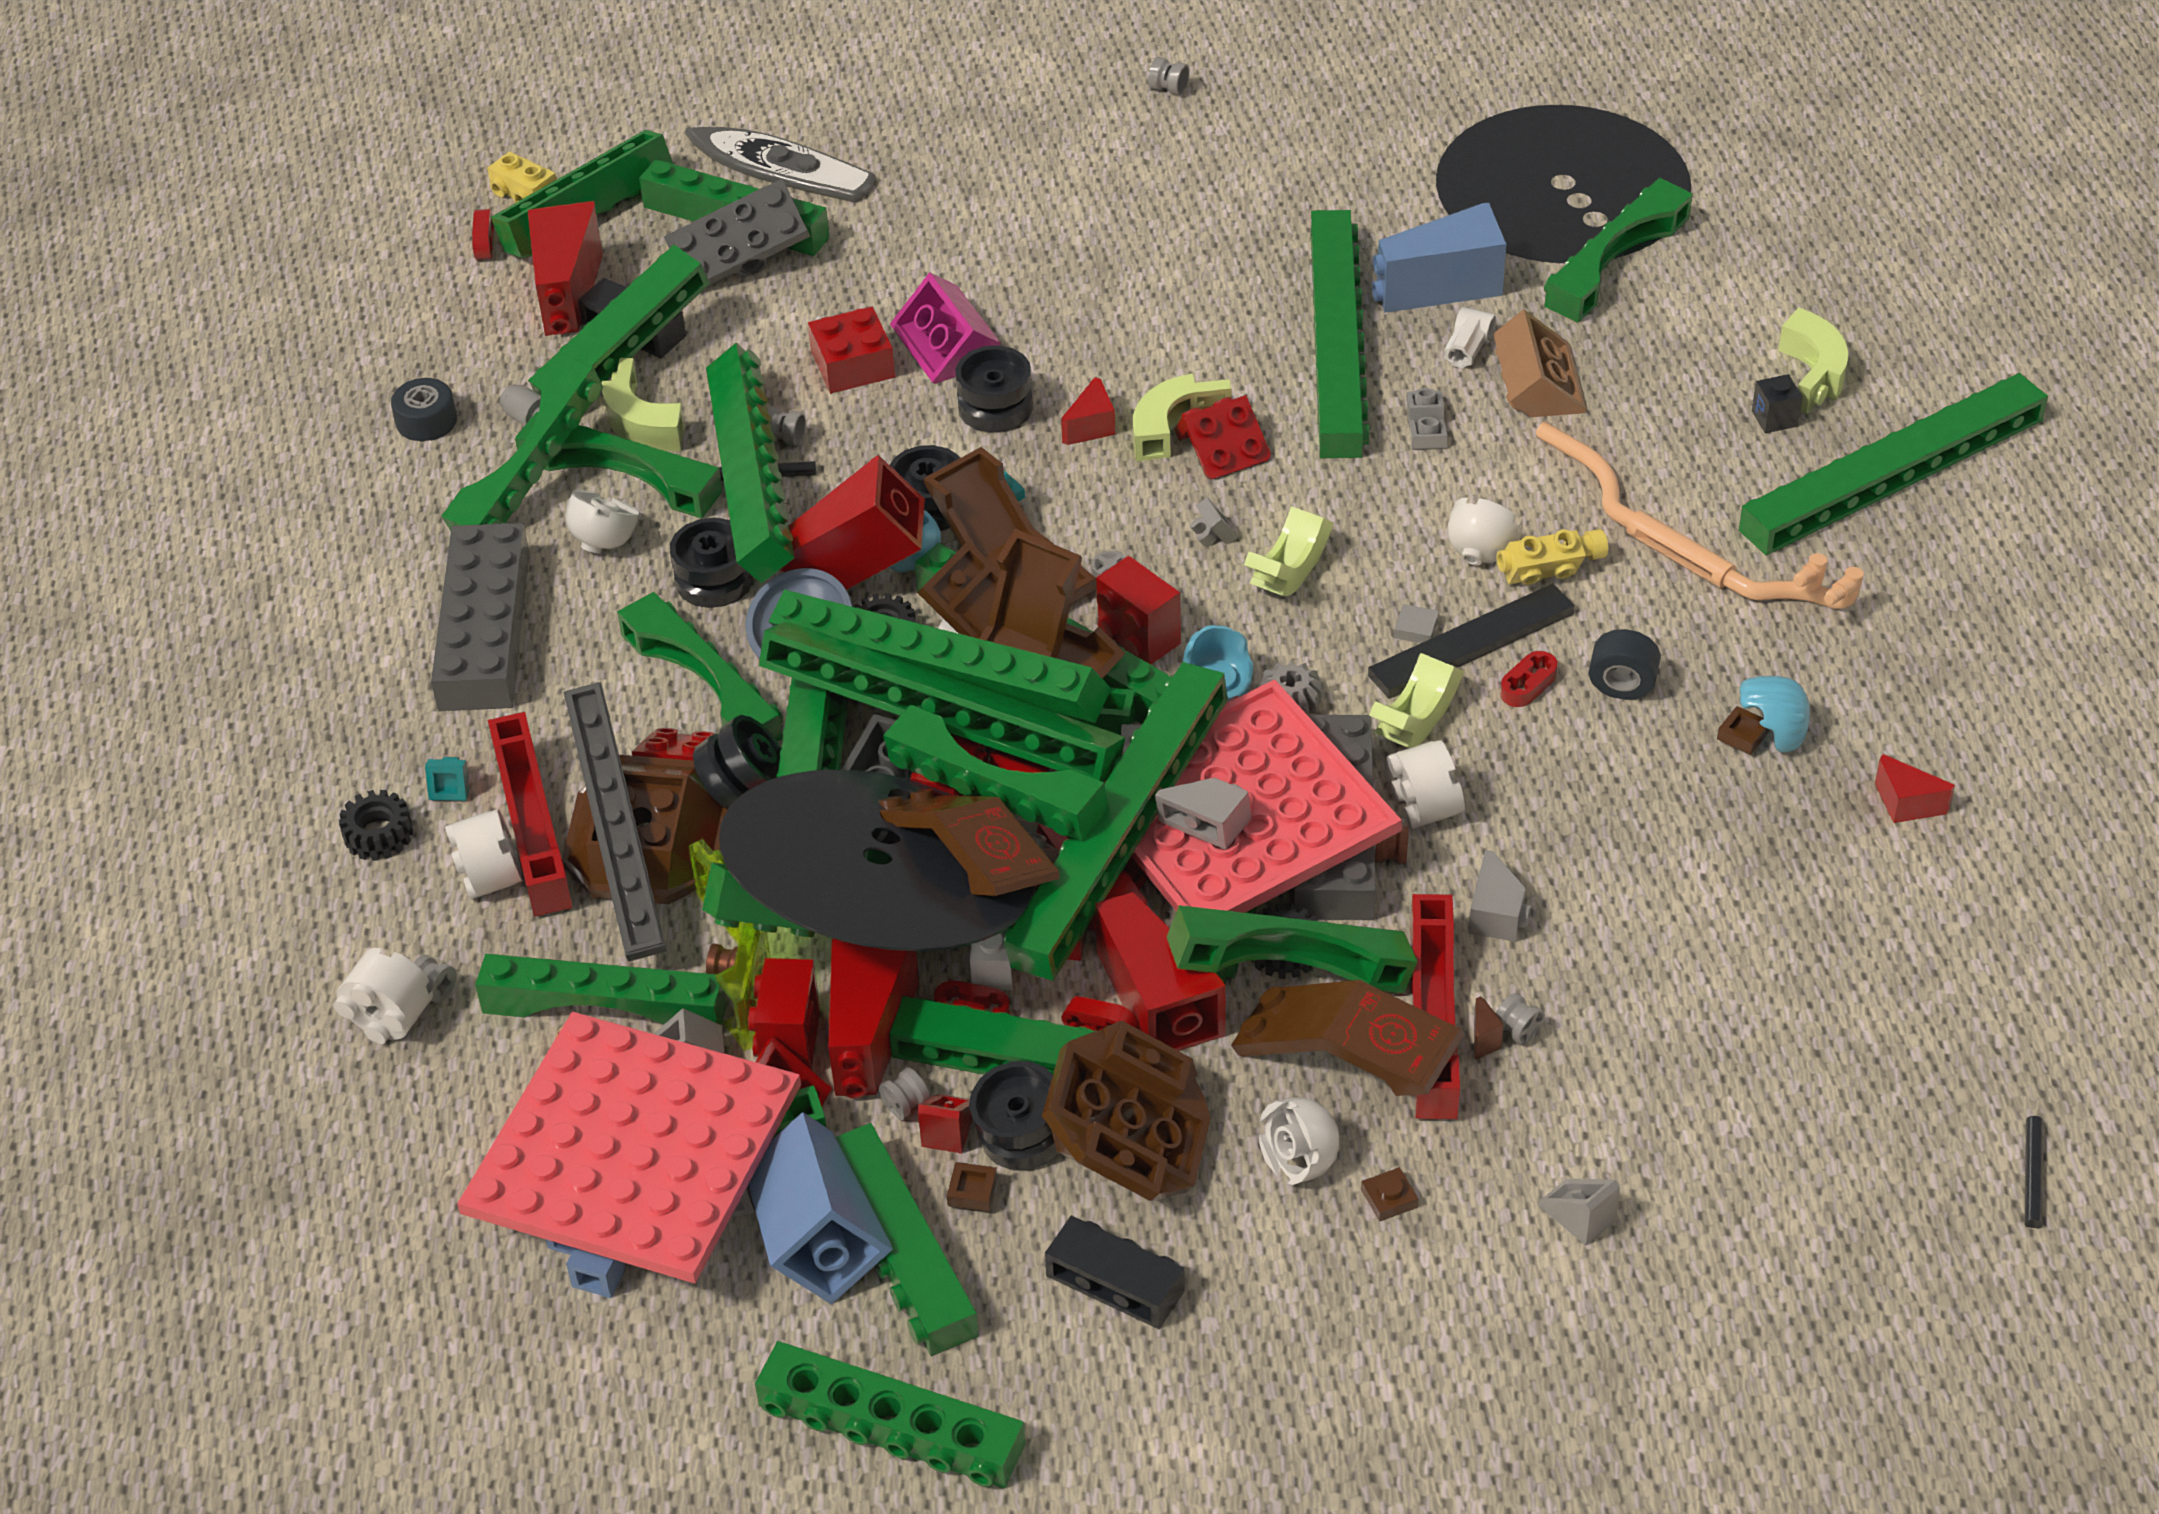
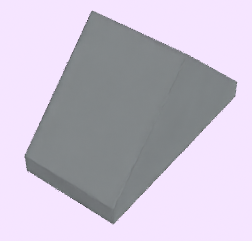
[1537,1179,1620,1245]

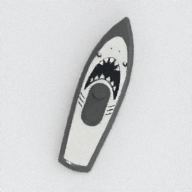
[685,127,876,202]

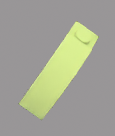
[1778,307,1848,414]
[602,358,685,451]
[1133,374,1232,461]
[1244,506,1334,596]
[1369,653,1465,748]

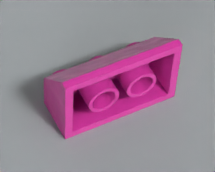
[890,272,1001,384]

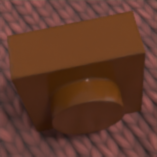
[1717,706,1770,755]
[947,1162,998,1212]
[1361,1167,1419,1222]

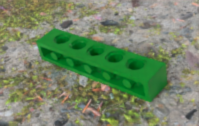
[755,1340,1026,1488]

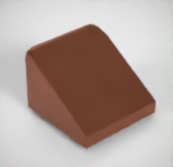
[1474,996,1503,1060]

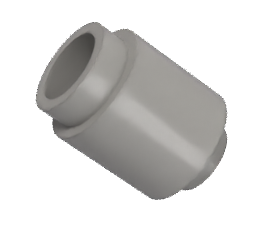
[500,384,541,426]

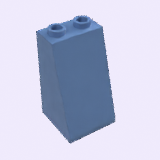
[1372,203,1506,313]
[748,1112,893,1304]

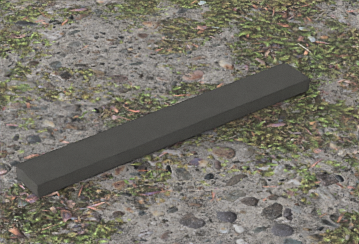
[563,682,667,962]

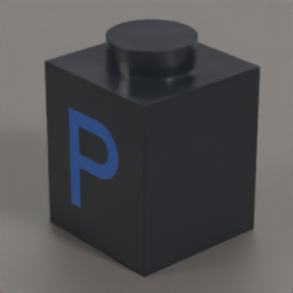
[1752,374,1803,434]

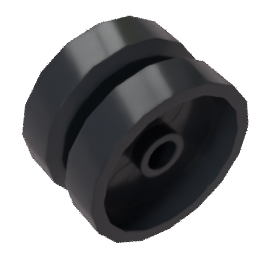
[955,345,1033,433]
[890,445,960,532]
[670,517,754,608]
[693,715,782,810]
[969,1061,1060,1170]

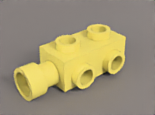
[487,151,557,203]
[1496,529,1608,585]

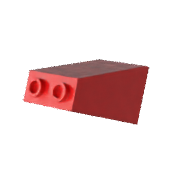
[528,201,603,336]
[779,455,925,590]
[1095,892,1226,1051]
[828,938,919,1099]

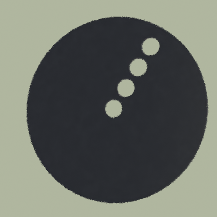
[1436,105,1691,264]
[719,770,1034,951]

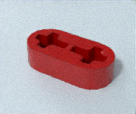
[472,209,494,260]
[1500,651,1558,707]
[934,980,1010,1014]
[1061,996,1138,1031]

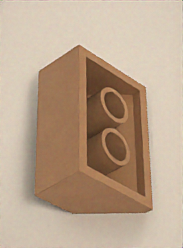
[1493,309,1587,417]

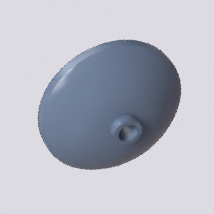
[745,568,853,659]

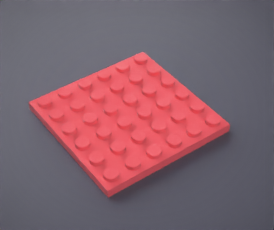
[1104,679,1403,913]
[457,1012,801,1284]

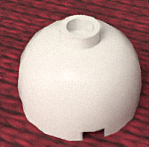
[565,490,639,554]
[1447,497,1523,566]
[1259,1097,1339,1185]

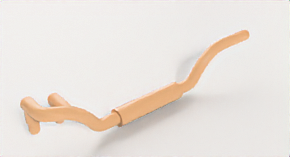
[1536,422,1864,609]

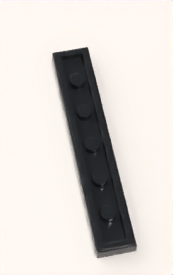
[1368,583,1574,699]

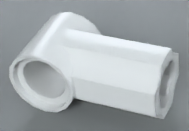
[1444,307,1497,369]

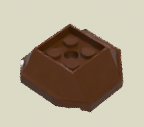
[562,755,727,905]
[1042,1020,1211,1201]

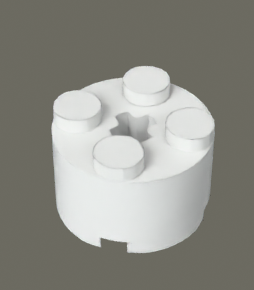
[1387,740,1465,830]
[445,809,524,900]
[333,948,433,1045]

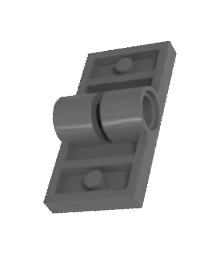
[663,178,810,287]

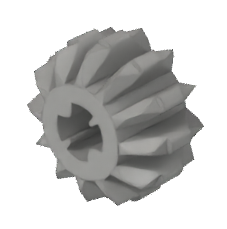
[1259,660,1323,715]

